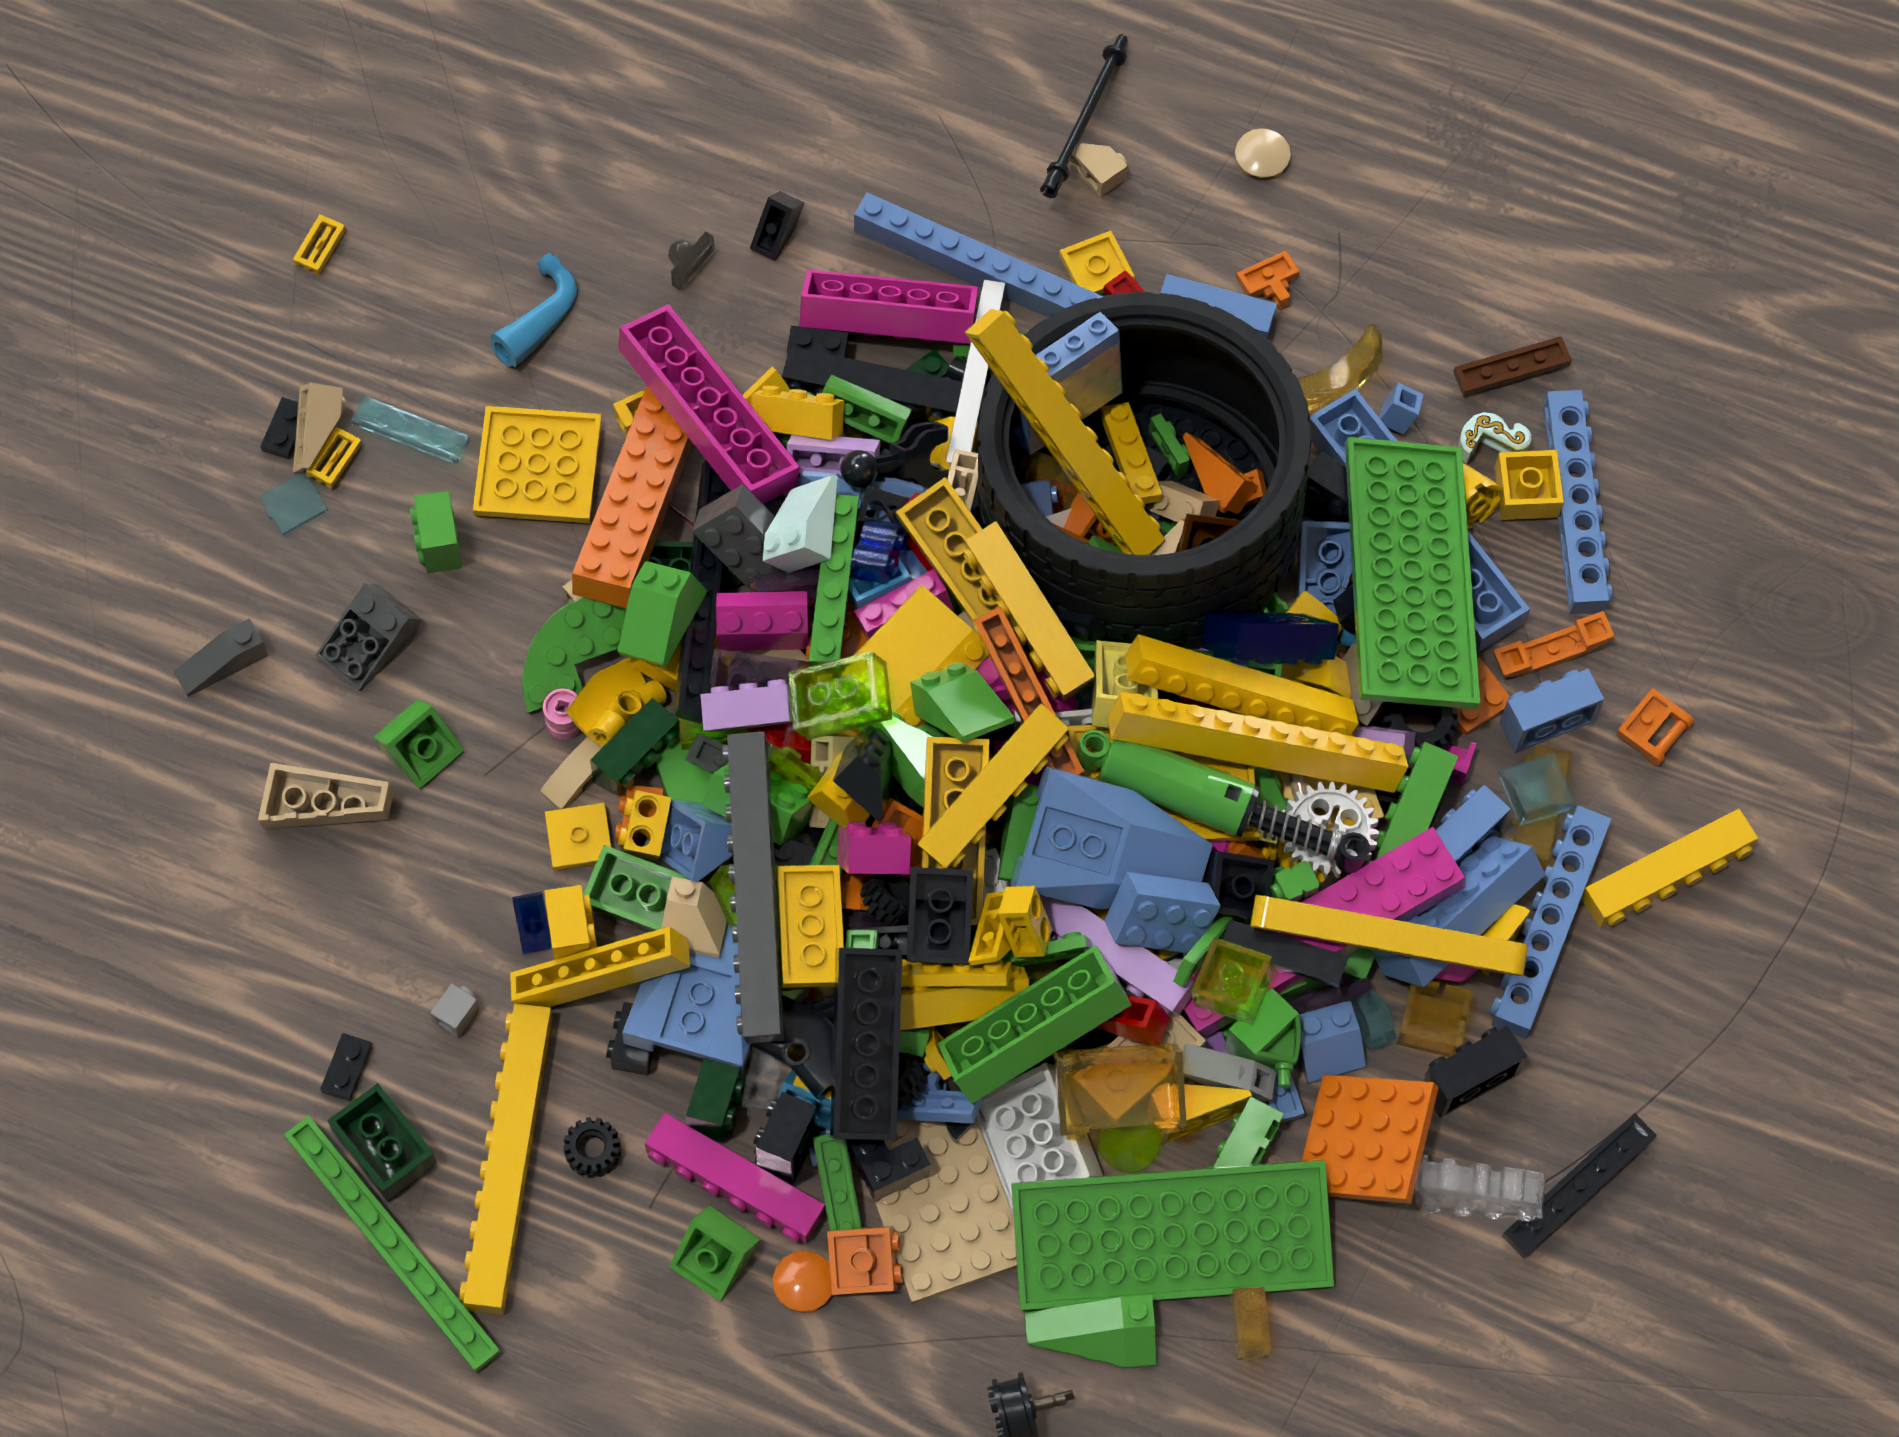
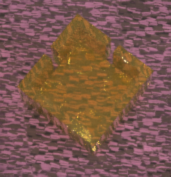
[1396,980,1473,1057]

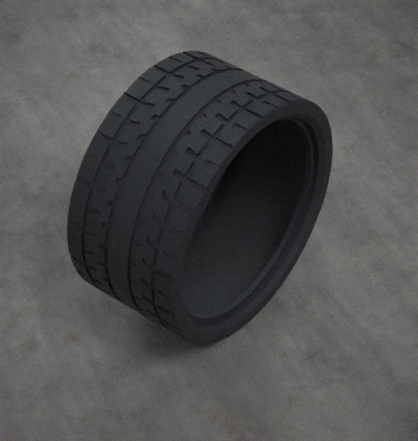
[977,292,1312,649]

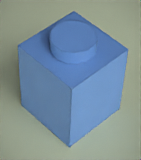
[1379,383,1424,435]

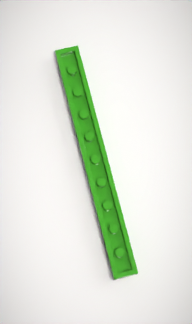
[284,1115,501,1373]

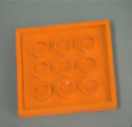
[1302,1074,1439,1204]

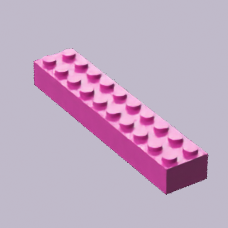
[1182,827,1465,1038]

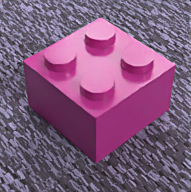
[837,822,911,874]

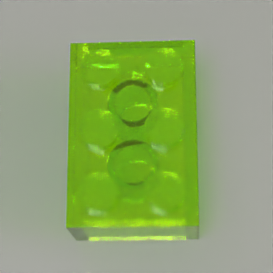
[788,651,893,740]

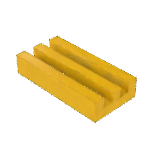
[293,214,346,275]
[306,427,362,489]

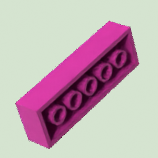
[799,269,978,345]

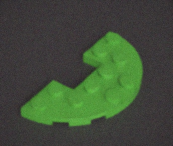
[522,597,626,713]

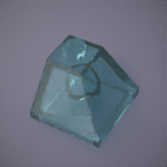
[1498,753,1577,826]

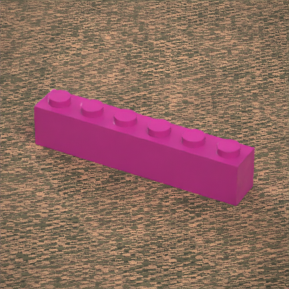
[645,1112,825,1244]

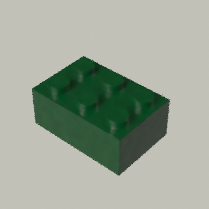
[327,1083,437,1201]

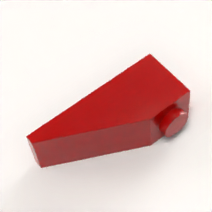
[1096,995,1170,1045]

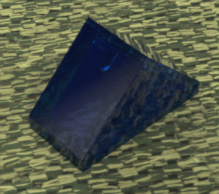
[512,891,552,954]

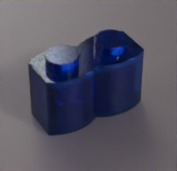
[850,519,907,584]

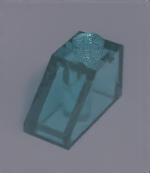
[1339,983,1397,1049]

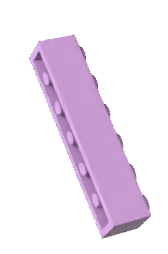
[1039,895,1198,1018]

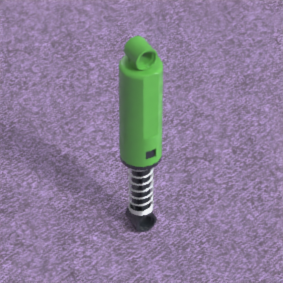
[1076,730,1370,873]

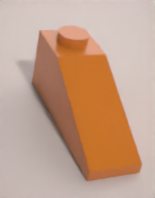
[1183,432,1258,514]

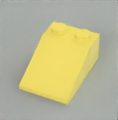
[1092,640,1158,728]

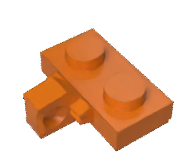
[1236,251,1300,310]

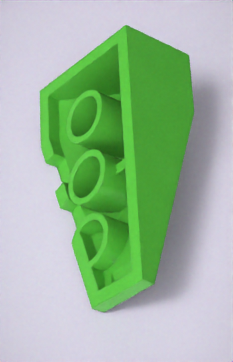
[1024,1295,1156,1369]

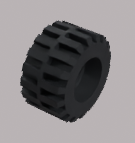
[1380,702,1458,751]

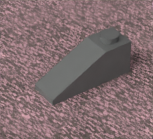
[174,618,268,697]

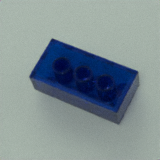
[1202,612,1339,664]

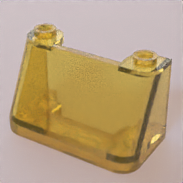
[1053,1043,1187,1140]

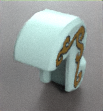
[1458,412,1531,464]

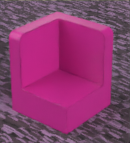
[1447,742,1477,785]

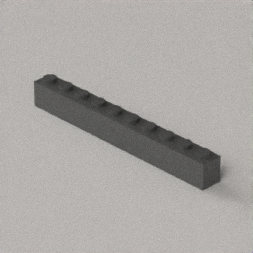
[723,731,784,1044]

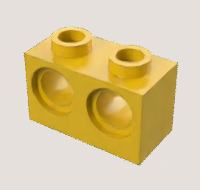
[618,790,672,861]
[998,886,1052,957]

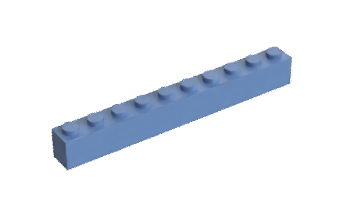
[854,192,1103,318]

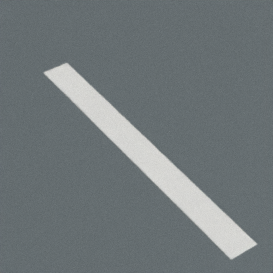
[946,280,1005,462]

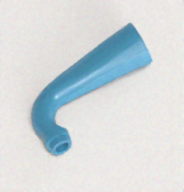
[489,253,577,368]

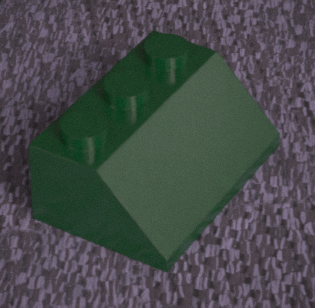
[590,698,680,794]

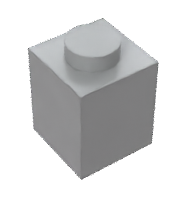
[430,983,479,1038]

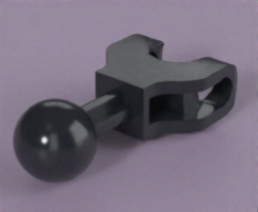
[840,422,949,488]

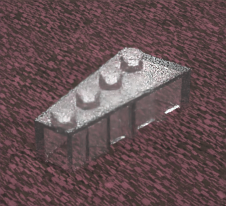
[1414,1155,1546,1221]

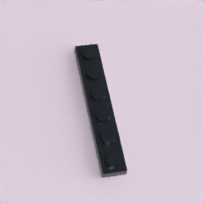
[1502,1113,1657,1259]

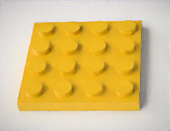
[473,406,602,523]

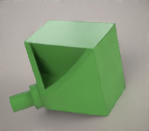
[1224,988,1301,1088]

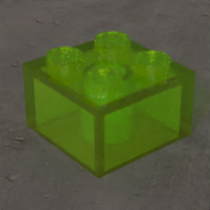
[1191,937,1275,1025]

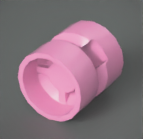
[543,688,581,740]

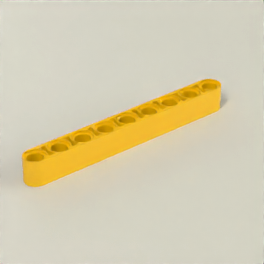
[1250,895,1528,976]

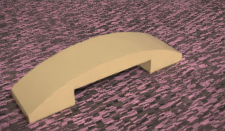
[540,737,602,809]

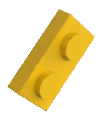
[924,1026,952,1080]

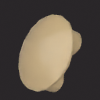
[1235,129,1291,178]

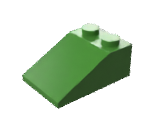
[617,561,708,667]
[910,662,1015,742]
[998,784,1040,882]

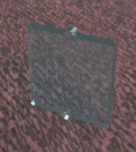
[259,472,328,536]

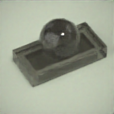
[668,232,715,290]

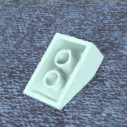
[763,475,837,573]

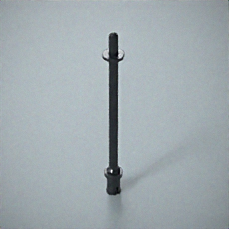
[1040,34,1128,198]

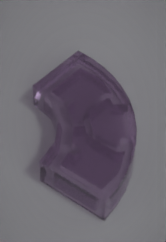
[1288,978,1372,1014]

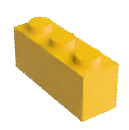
[751,386,844,440]

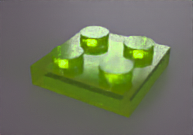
[768,743,822,791]

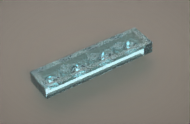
[351,396,470,465]

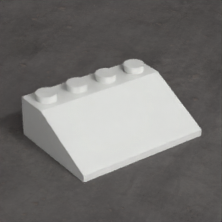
[976,1063,1103,1214]

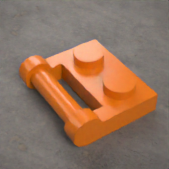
[1616,688,1694,766]

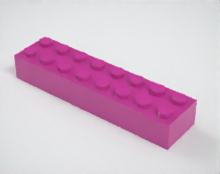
[618,304,800,504]

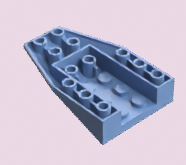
[1010,765,1213,909]
[622,882,752,1077]

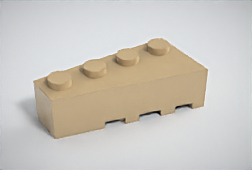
[258,763,394,829]

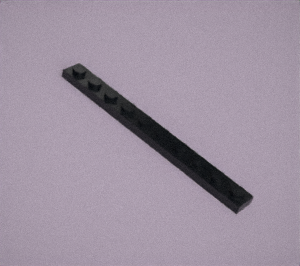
[673,460,731,724]

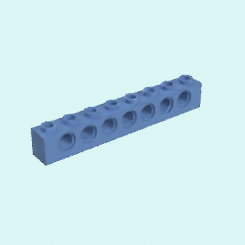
[1543,390,1612,614]
[1489,806,1612,1039]

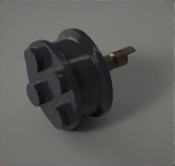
[987,1372,1075,1437]

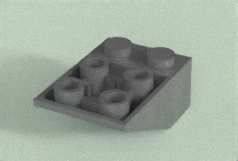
[316,583,423,690]

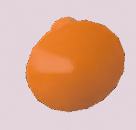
[772,1251,832,1313]

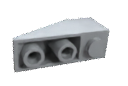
[1179,1044,1276,1102]

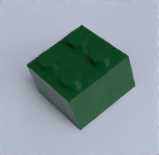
[686,1058,746,1144]

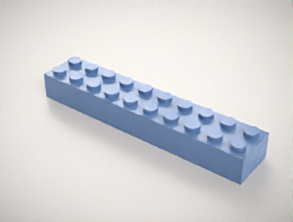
[1310,388,1530,653]

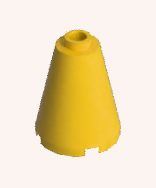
[1463,463,1502,529]

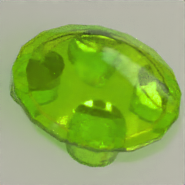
[1098,1110,1160,1172]

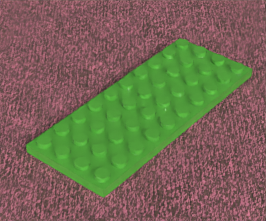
[1345,437,1480,709]
[1011,1159,1334,1310]

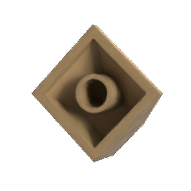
[661,877,730,958]

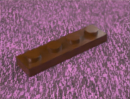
[1453,336,1572,397]

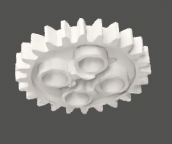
[1279,781,1379,879]

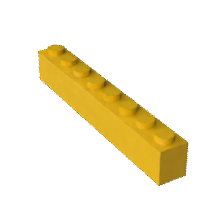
[1125,634,1359,736]

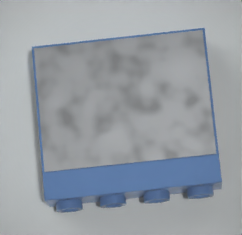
[1012,312,1123,456]

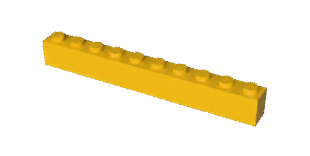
[965,309,1165,555]
[1107,691,1408,793]
[459,1003,553,1315]

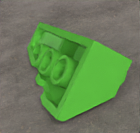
[851,700,934,807]

